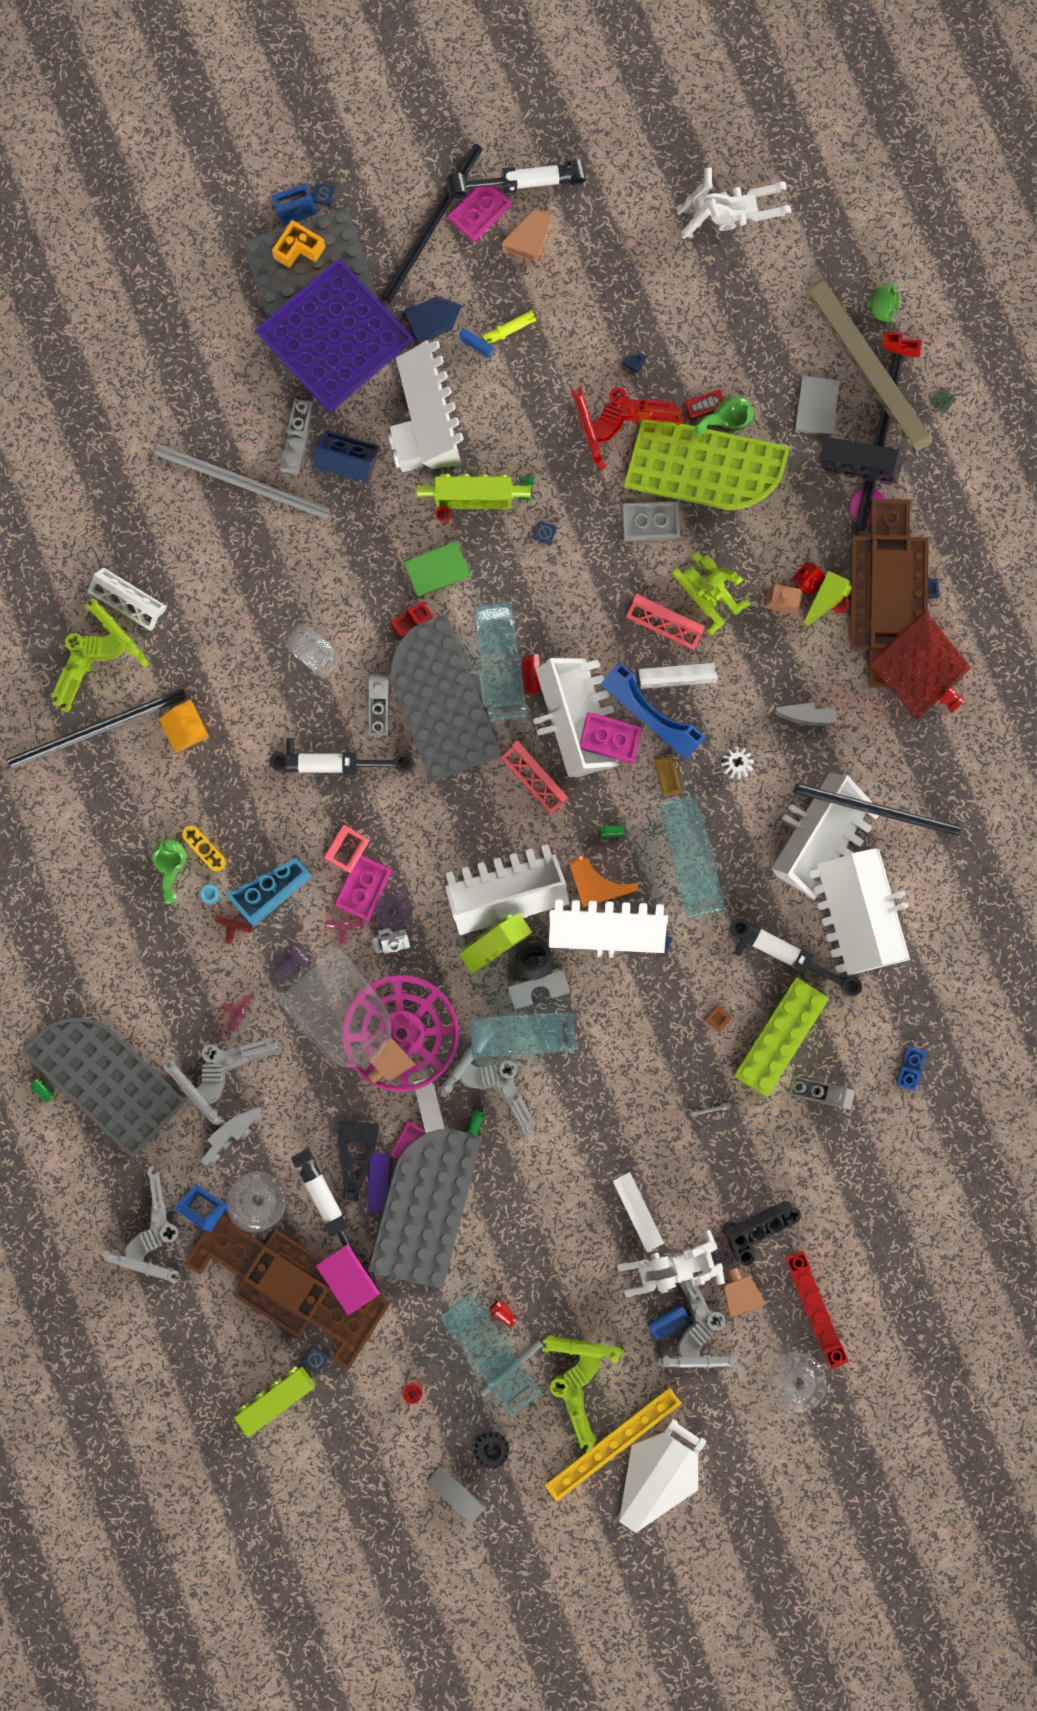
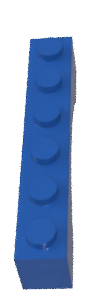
[601,662,706,760]

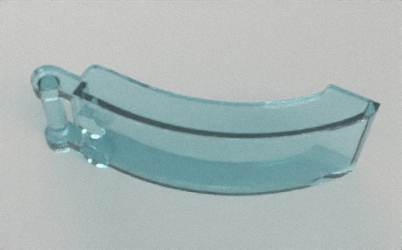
[474,601,528,724]
[659,796,725,921]
[470,1012,578,1058]
[439,1293,544,1419]

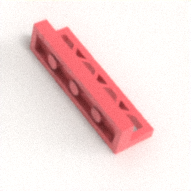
[626,594,705,650]
[500,740,568,815]

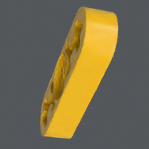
[182,826,226,872]

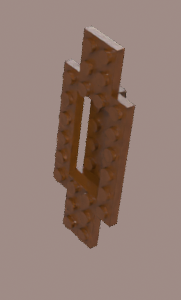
[850,499,929,689]

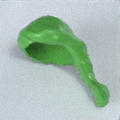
[695,396,754,435]
[151,839,187,904]

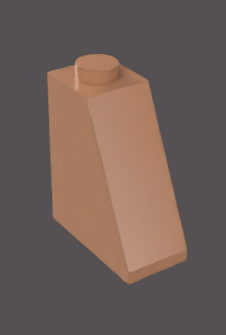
[502,209,552,262]

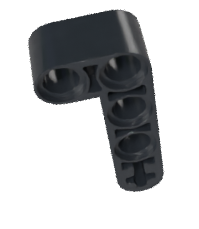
[726,1201,801,1266]

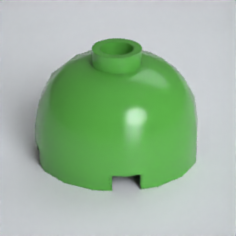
[868,284,899,322]

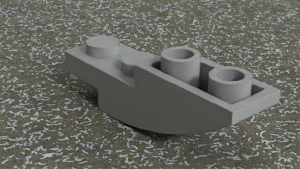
[280,399,313,474]
[201,1108,264,1166]

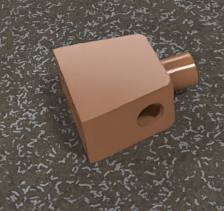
[764,584,803,615]
[367,1036,415,1084]
[723,1267,766,1317]

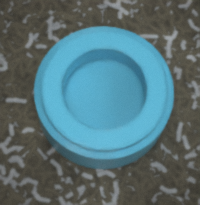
[200,884,220,904]

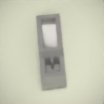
[774,702,836,726]
[427,1466,485,1524]

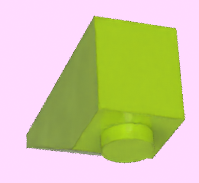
[804,571,852,627]

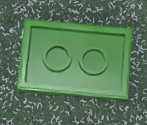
[404,541,471,598]

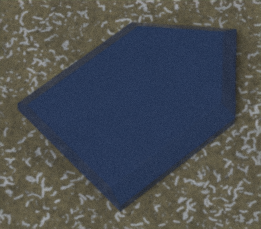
[404,296,462,344]

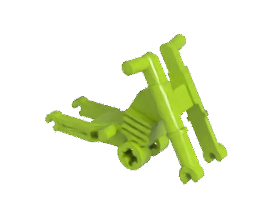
[671,552,751,636]
[51,598,148,712]
[542,1335,624,1453]

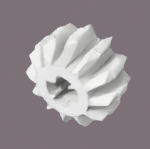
[721,747,754,780]

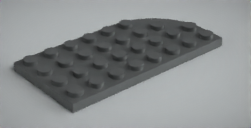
[391,614,502,784]
[21,1018,187,1158]
[367,1129,482,1289]

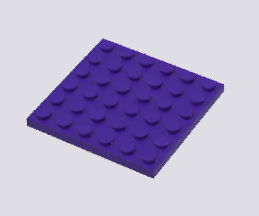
[255,258,414,413]

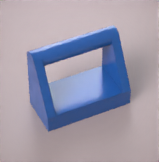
[271,183,317,226]
[174,1185,227,1232]
[647,1304,691,1341]

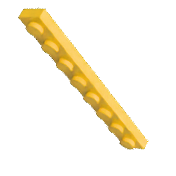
[545,1387,682,1502]

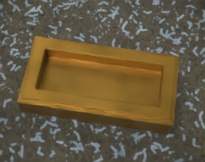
[654,756,682,797]

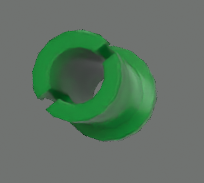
[519,476,535,501]
[600,825,624,840]
[30,1079,55,1103]
[466,1109,485,1135]

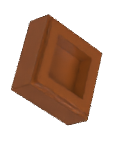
[705,1005,732,1032]

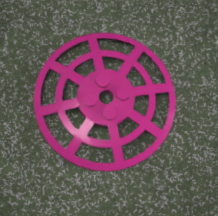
[343,975,459,1092]

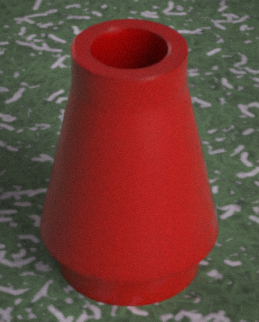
[488,1299,518,1328]

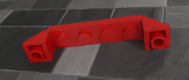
[785,1250,849,1369]

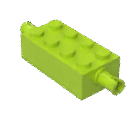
[417,474,531,509]

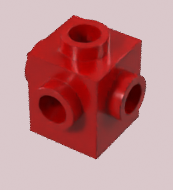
[792,562,825,595]

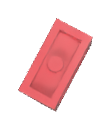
[323,825,370,873]

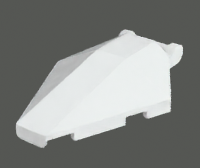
[619,1419,706,1533]

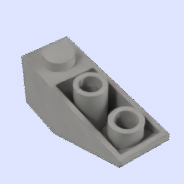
[369,674,390,735]
[789,1076,855,1110]

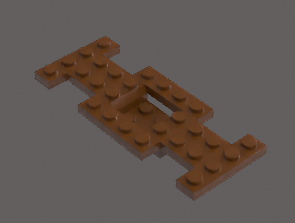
[184,1197,391,1370]

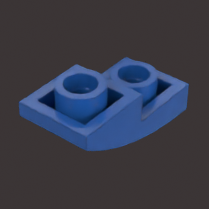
[896,1045,927,1091]

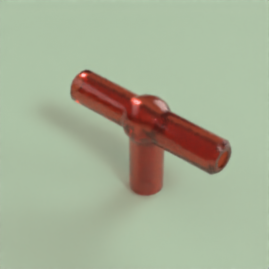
[214,916,252,944]

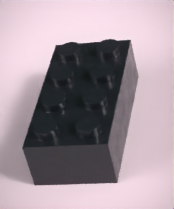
[819,437,903,485]

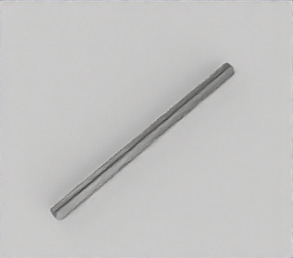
[154,445,330,518]

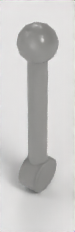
[688,1103,728,1117]

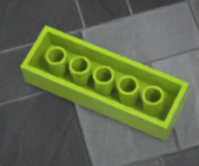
[733,977,829,1097]

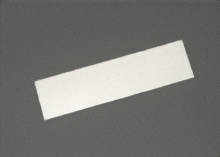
[413,1079,445,1133]

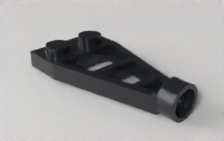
[338,1120,379,1201]

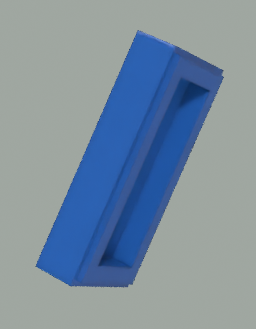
[459,328,494,359]

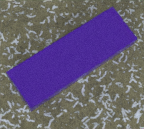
[367,1153,390,1213]

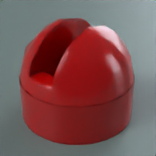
[435,506,452,522]

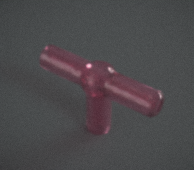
[325,920,363,944]
[222,995,252,1032]

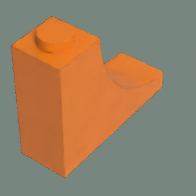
[569,856,639,909]

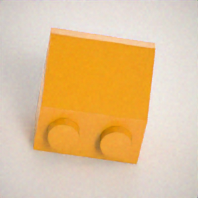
[159,700,209,753]

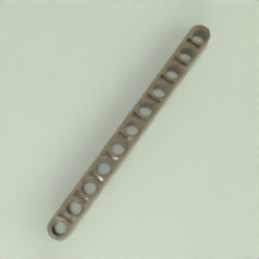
[805,278,932,453]

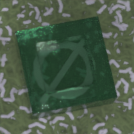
[930,387,957,414]

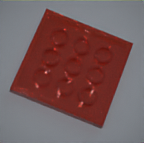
[869,611,971,719]

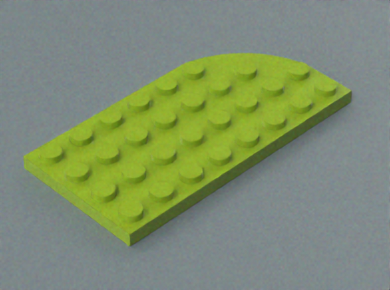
[624,420,790,510]

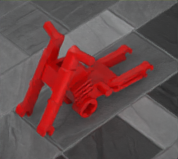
[571,387,684,470]

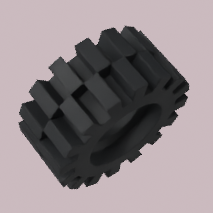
[474,1431,509,1469]

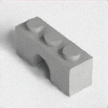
[508,968,570,1010]

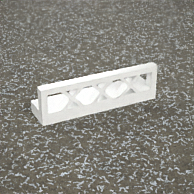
[88,568,167,631]
[639,663,717,689]
[612,1172,664,1253]

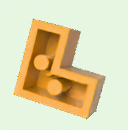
[272,220,326,268]

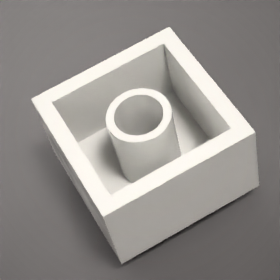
[388,421,424,472]

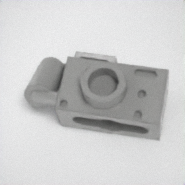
[371,928,410,954]

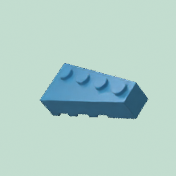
[226,858,313,926]

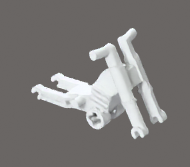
[676,167,791,239]
[617,1230,725,1297]

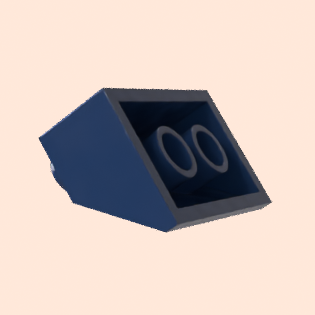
[313,431,380,483]

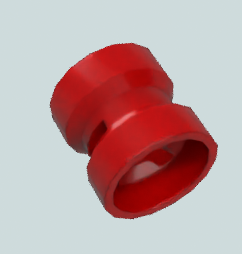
[939,687,966,713]
[403,1382,423,1404]

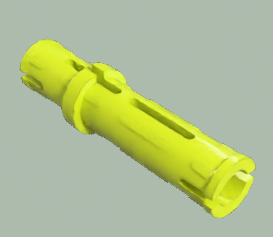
[481,310,536,345]

